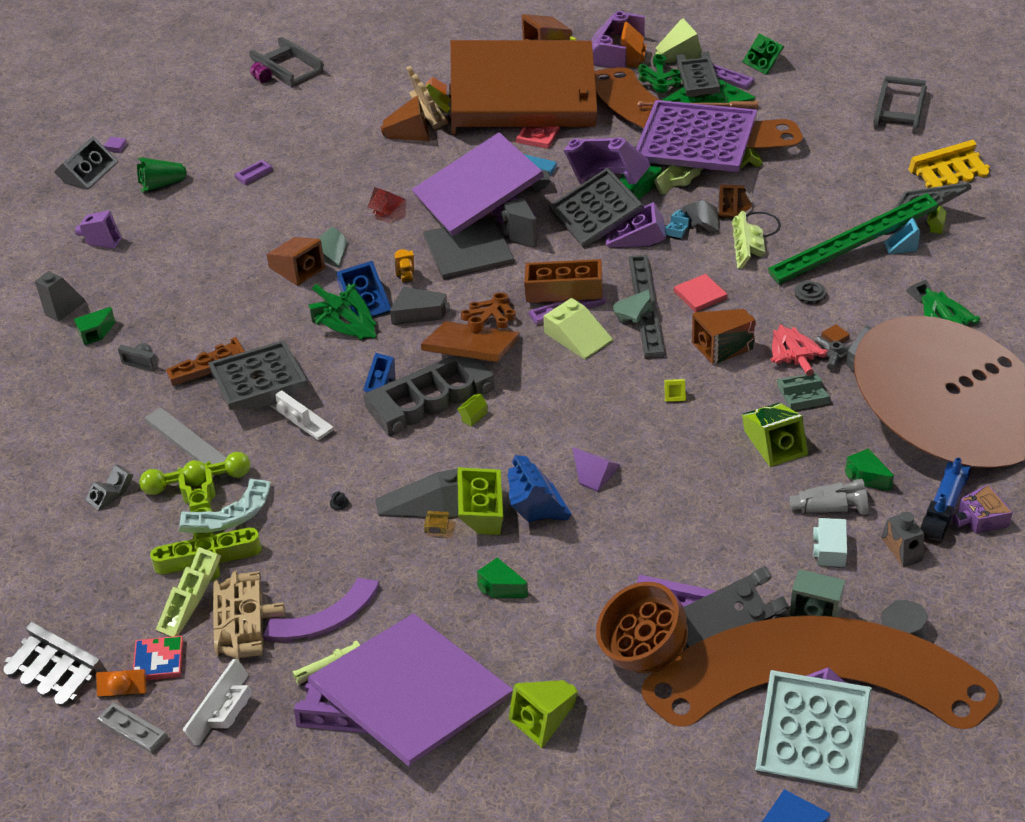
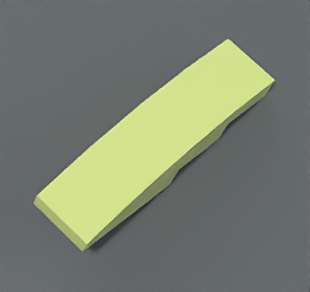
[156,547,221,637]

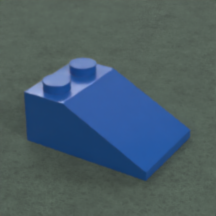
[337,261,391,317]

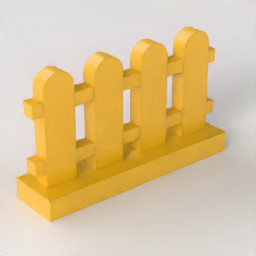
[908,140,990,188]

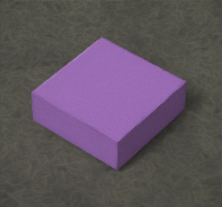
[104,137,127,153]

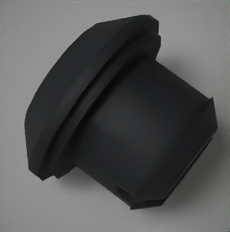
[330,491,349,510]

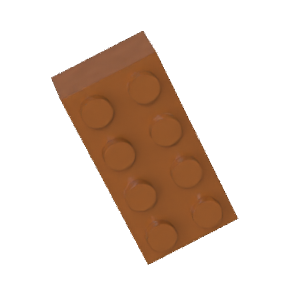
[524,259,603,303]

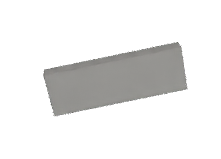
[97,702,168,754]

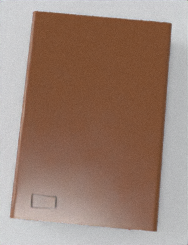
[450,40,597,135]

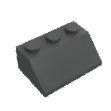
[54,136,118,189]

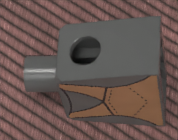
[881,511,924,567]

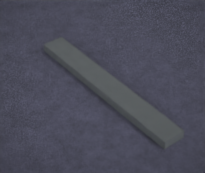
[628,255,664,359]

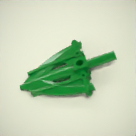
[312,284,377,340]
[921,288,980,327]

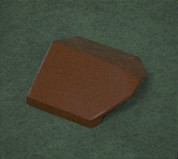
[718,184,752,218]

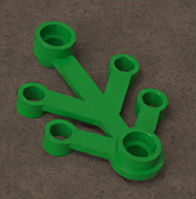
[638,54,682,93]

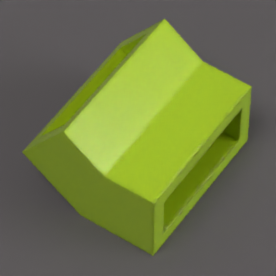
[927,205,947,234]
[457,394,488,427]

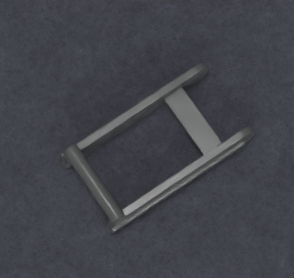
[249,37,324,87]
[873,76,927,134]

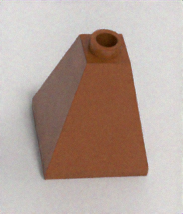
[380,96,429,141]

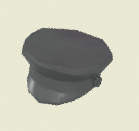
[881,600,928,639]

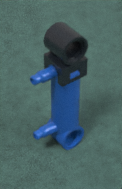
[920,457,971,543]

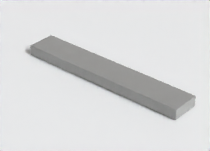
[144,408,229,481]

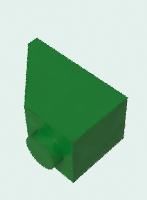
[845,448,894,491]
[477,557,528,598]

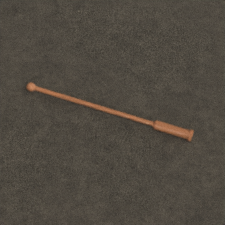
[637,101,758,109]

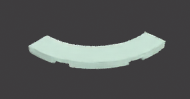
[179,479,271,533]

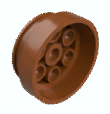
[596,581,688,674]

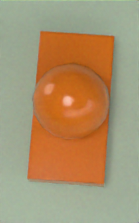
[96,669,146,696]

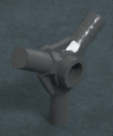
[815,336,851,370]

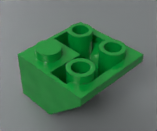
[742,33,785,75]

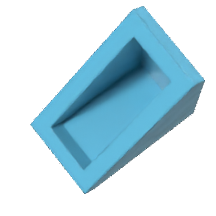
[884,218,920,254]

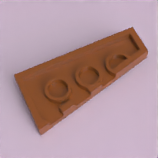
[166,337,245,386]

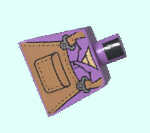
[953,485,1012,533]

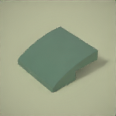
[777,372,830,411]

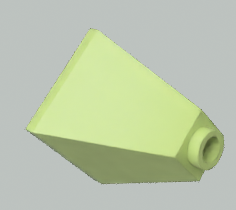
[654,18,702,63]

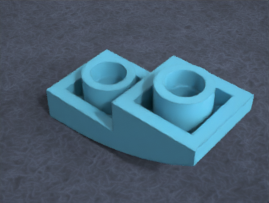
[665,210,692,238]

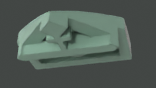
[613,289,653,323]

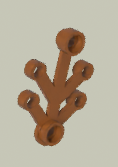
[461,293,516,333]

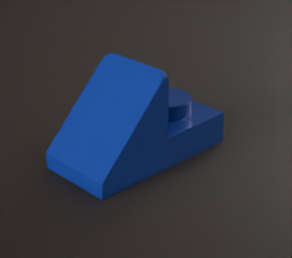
[363,352,395,392]

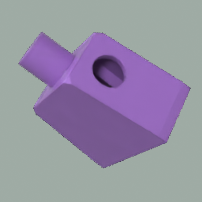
[75,210,122,248]

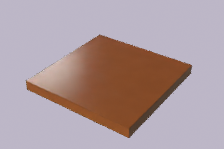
[421,321,520,362]

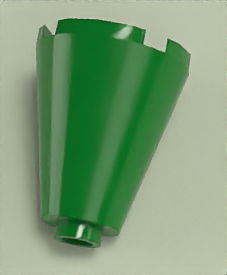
[137,157,187,192]

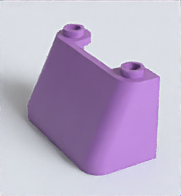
[564,137,650,184]

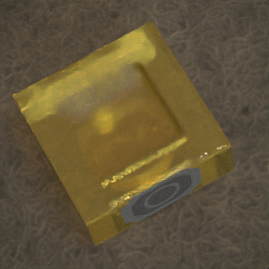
[424,511,449,534]

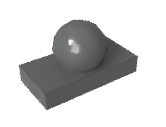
[118,343,158,372]

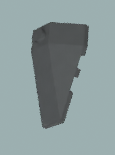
[375,469,458,520]

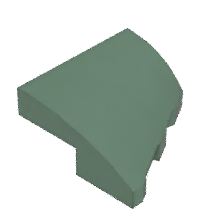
[318,227,348,268]

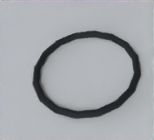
[746,211,781,237]

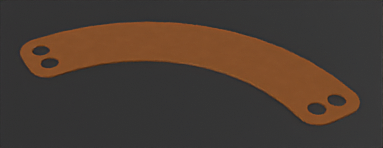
[594,67,803,148]
[642,616,999,729]

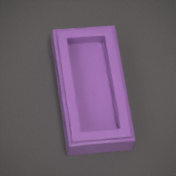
[234,160,273,185]

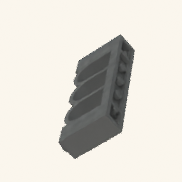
[363,355,495,436]

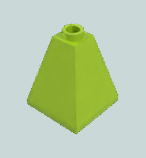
[508,680,578,748]

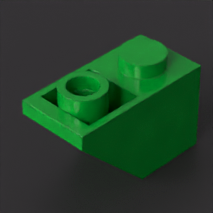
[74,307,116,345]

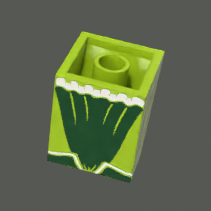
[742,402,808,467]

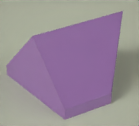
[572,447,620,492]

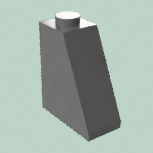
[35,271,86,322]
[390,286,450,325]

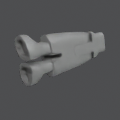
[789,479,869,515]

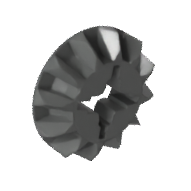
[795,281,826,304]

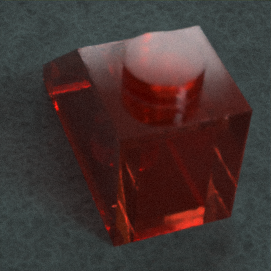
[368,187,405,217]

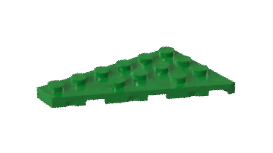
[661,78,756,107]

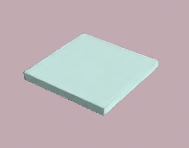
[755,670,872,789]

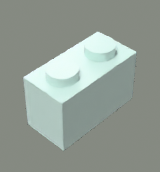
[813,518,847,567]

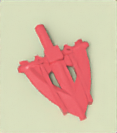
[770,325,828,376]

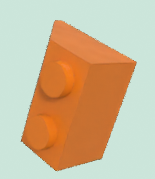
[621,22,647,67]

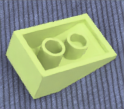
[543,298,613,360]

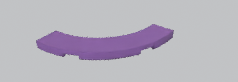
[263,577,380,642]

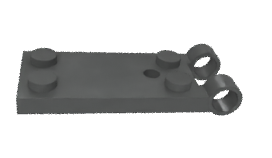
[676,51,720,97]
[683,566,790,651]

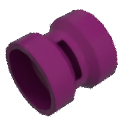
[250,62,272,83]

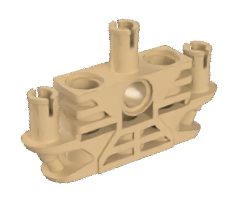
[213,570,285,662]

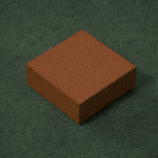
[821,324,850,343]

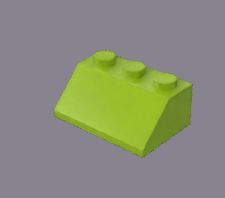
[457,467,503,535]

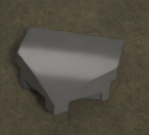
[681,200,718,234]

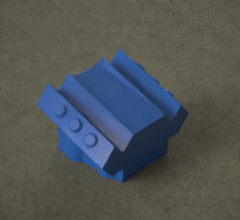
[508,455,571,523]

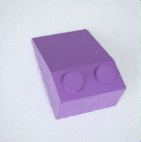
[606,202,666,248]

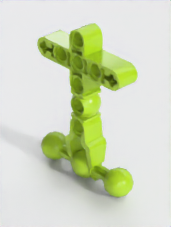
[139,452,262,582]

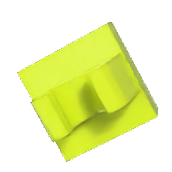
[664,379,686,402]

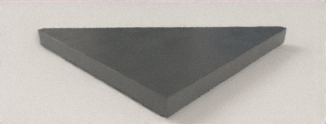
[885,182,972,235]

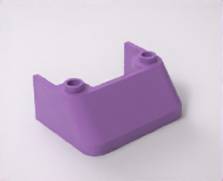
[591,11,645,68]

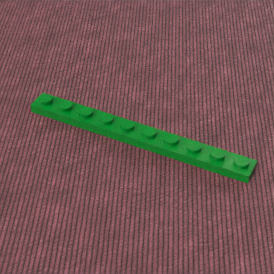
[768,193,938,285]

